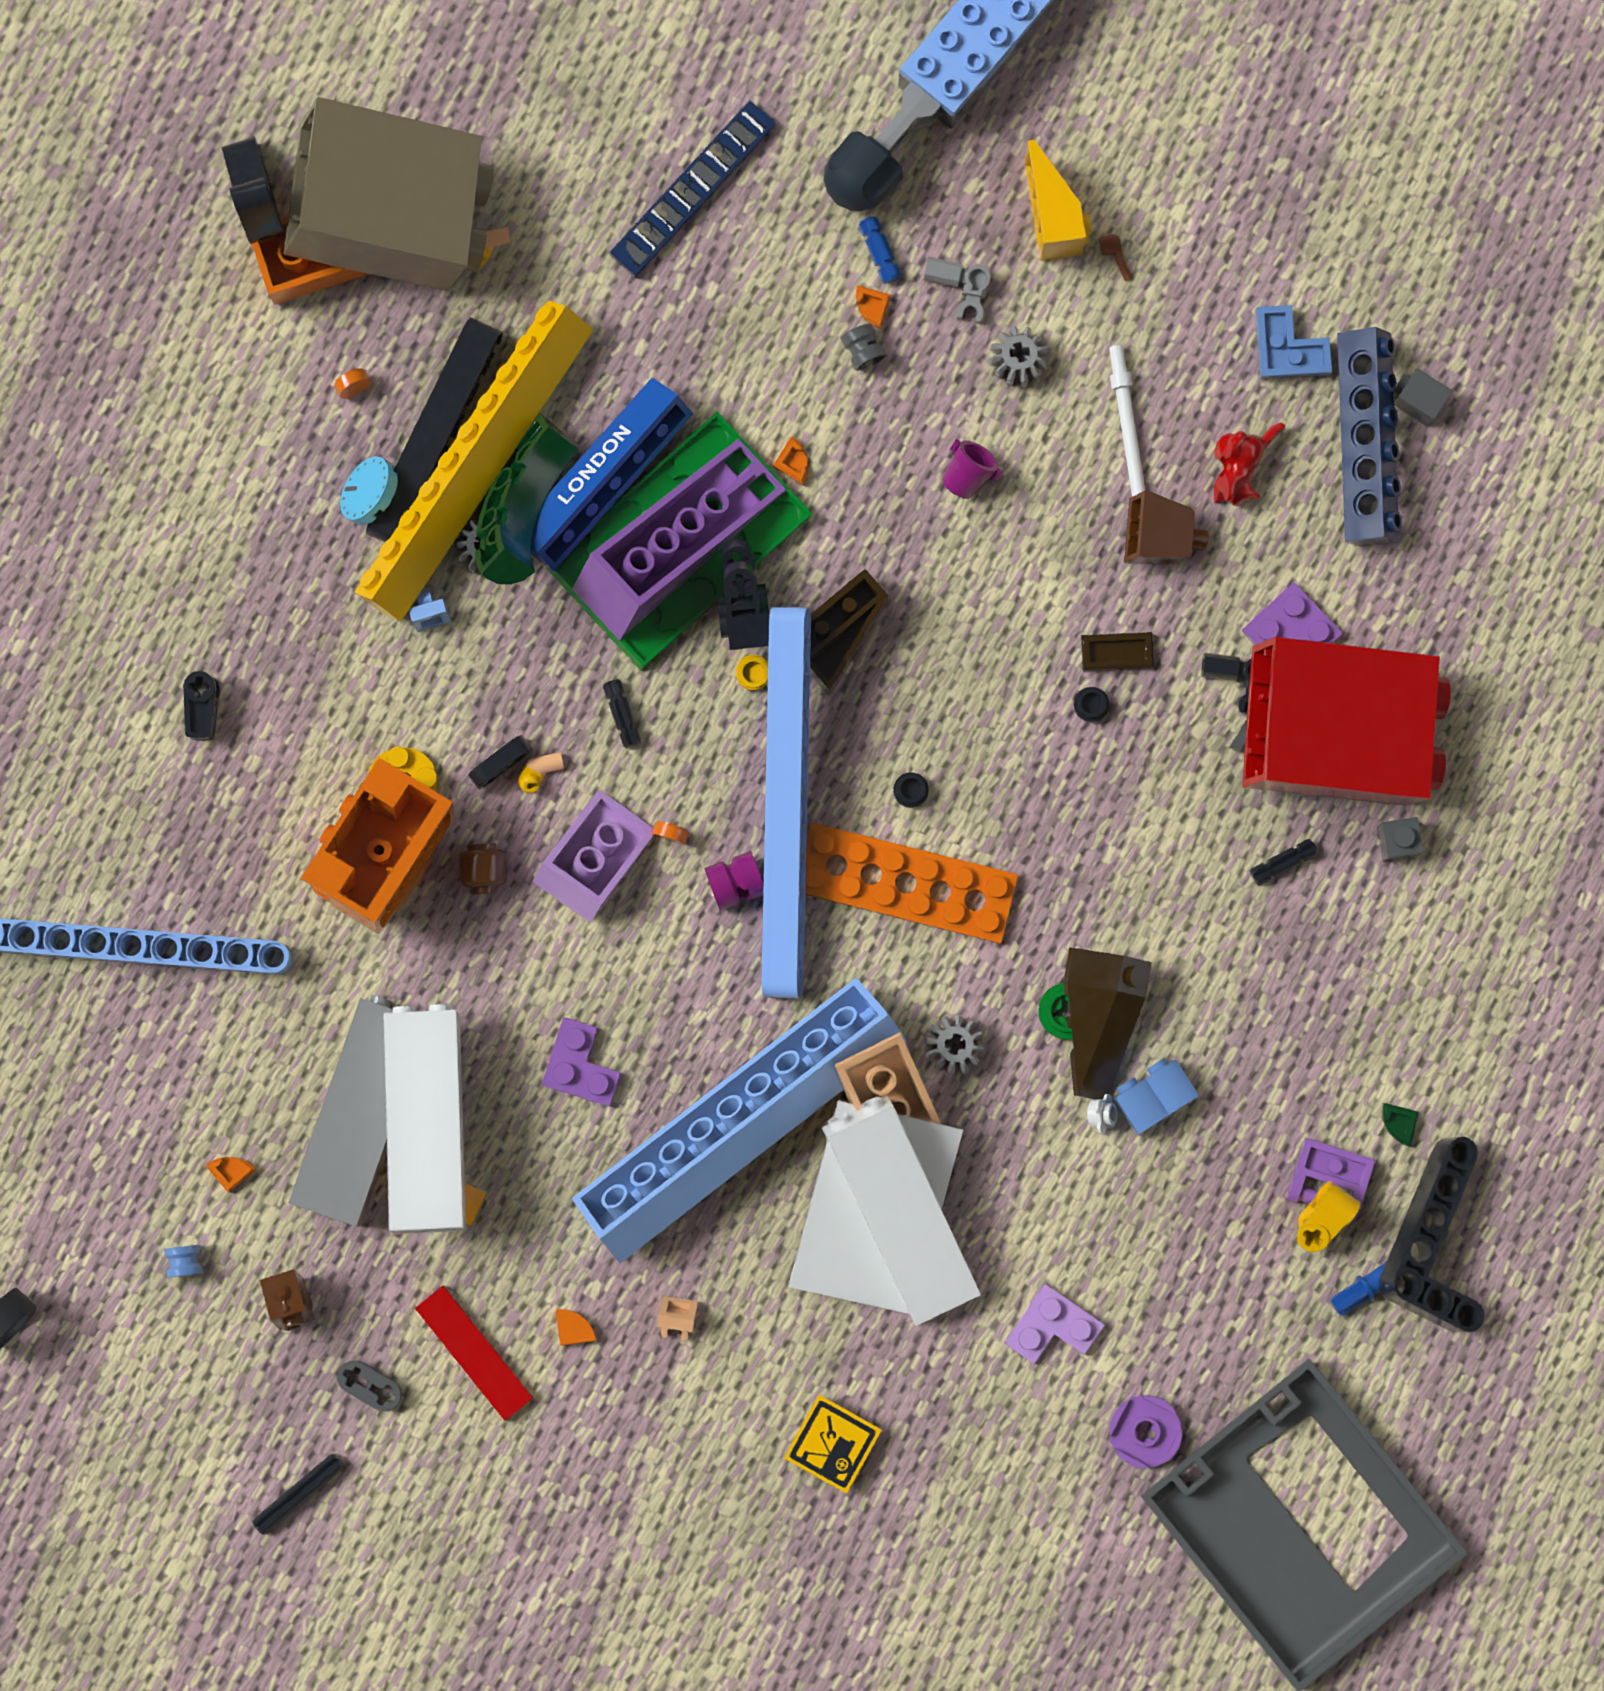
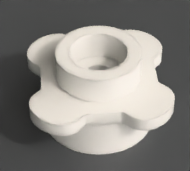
[1087,1094,1118,1134]

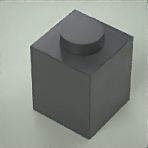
[1394,368,1453,426]
[1377,817,1424,862]

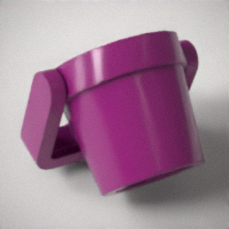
[942,439,1003,499]

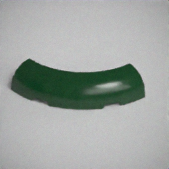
[475,413,578,585]

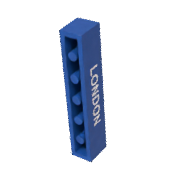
[531,377,693,572]

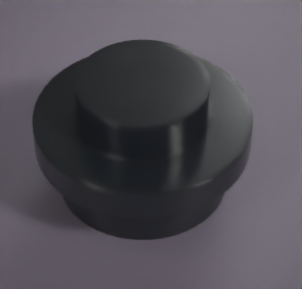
[1074,687,1109,723]
[893,772,929,808]

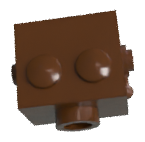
[260,1269,315,1331]

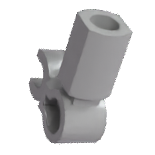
[924,257,991,323]

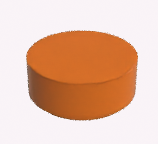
[334,368,371,399]
[652,821,689,845]

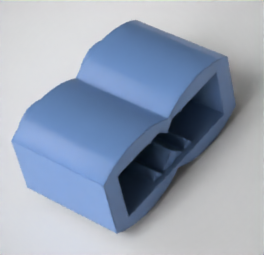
[1113,1058,1199,1135]

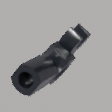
[1201,653,1251,713]

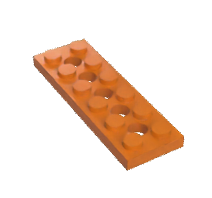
[805,822,1018,944]

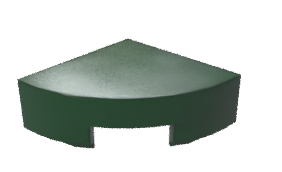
[1382,1103,1419,1147]

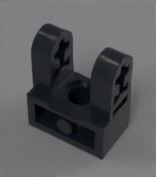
[718,539,769,650]

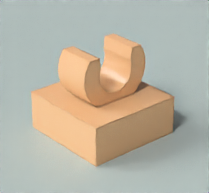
[657,1296,698,1341]

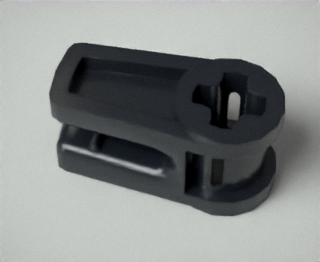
[183,671,220,741]

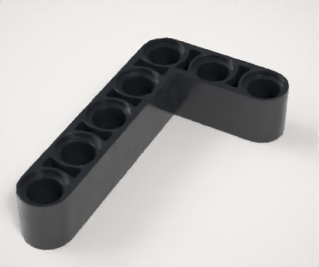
[1379,1136,1485,1332]

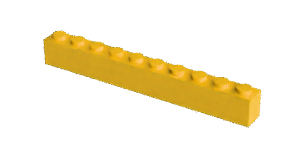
[355,301,594,622]

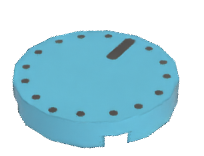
[340,456,398,525]

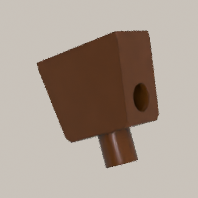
[1124,490,1209,564]

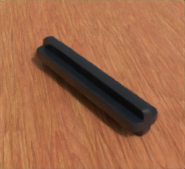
[252,1453,345,1535]

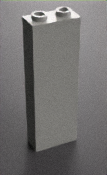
[288,995,419,1227]

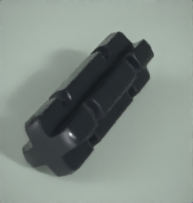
[603,679,641,748]
[1250,839,1318,886]

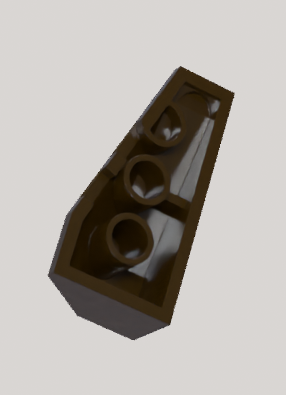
[1063,947,1152,1100]

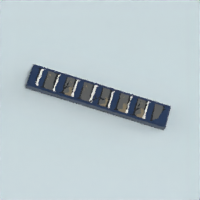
[609,100,776,278]

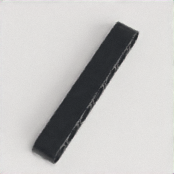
[366,317,503,542]

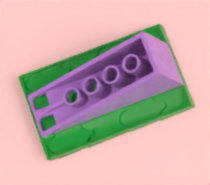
[546,412,812,671]

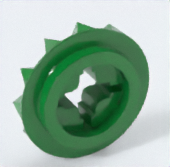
[1038,983,1073,1040]

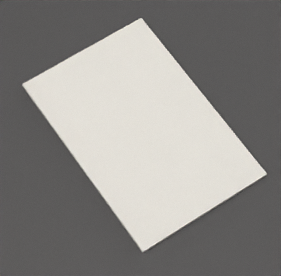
[788,1100,963,1314]

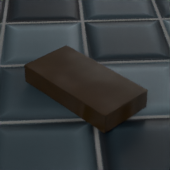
[1081,632,1154,672]

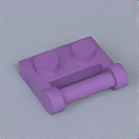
[1286,1138,1375,1222]

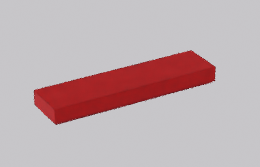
[415,1285,534,1421]

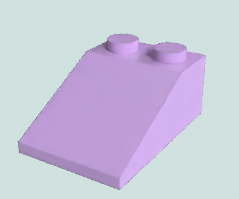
[532,790,653,923]

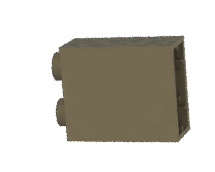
[284,97,494,291]

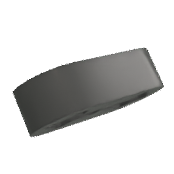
[337,1360,402,1411]

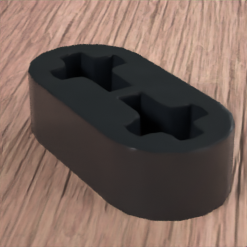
[468,735,532,790]

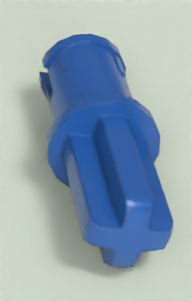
[1330,1261,1401,1316]

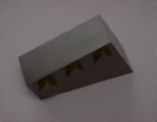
[810,569,888,697]

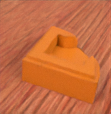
[856,285,891,330]
[773,436,808,486]
[205,1157,257,1193]
[556,1309,597,1346]

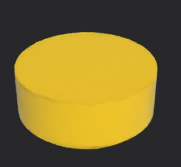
[736,655,768,691]

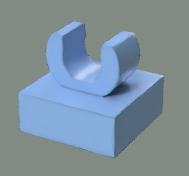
[409,588,451,632]

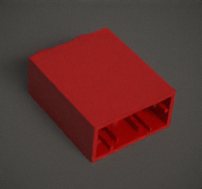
[1242,637,1451,806]

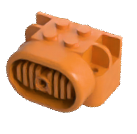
[301,758,455,934]

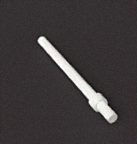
[1109,345,1145,496]

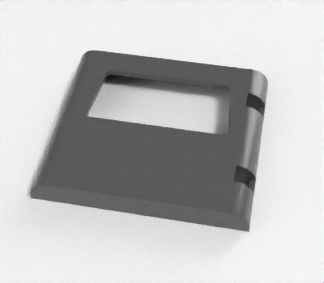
[1140,1358,1468,1691]

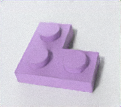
[1004,1284,1104,1364]

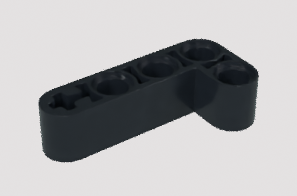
[221,136,284,244]

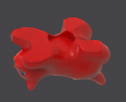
[1214,423,1286,507]

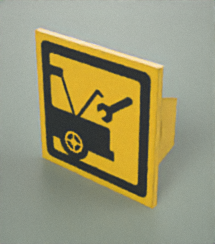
[784,1394,882,1494]

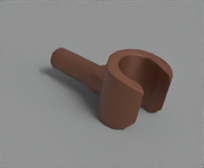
[1099,234,1132,281]

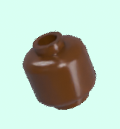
[459,843,507,895]

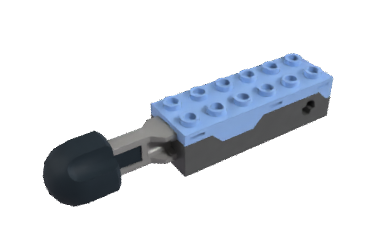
[823,0,1062,212]

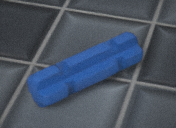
[859,216,901,284]

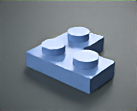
[1255,305,1332,379]

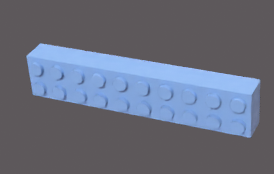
[572,977,907,1263]

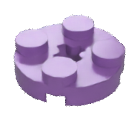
[1109,1395,1182,1468]

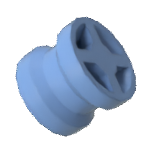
[164,1245,203,1278]

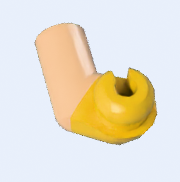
[480,226,512,267]
[518,752,564,794]

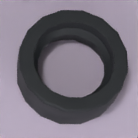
[0,1288,37,1349]

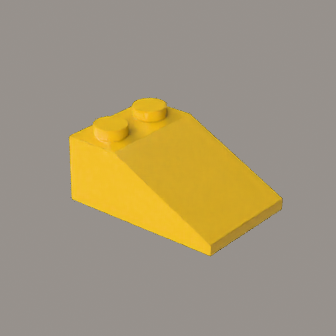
[1025,140,1091,261]

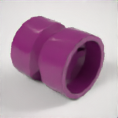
[704,851,764,911]

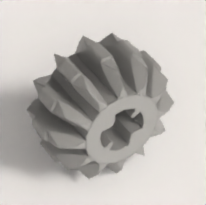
[989,326,1049,387]
[924,1014,985,1076]

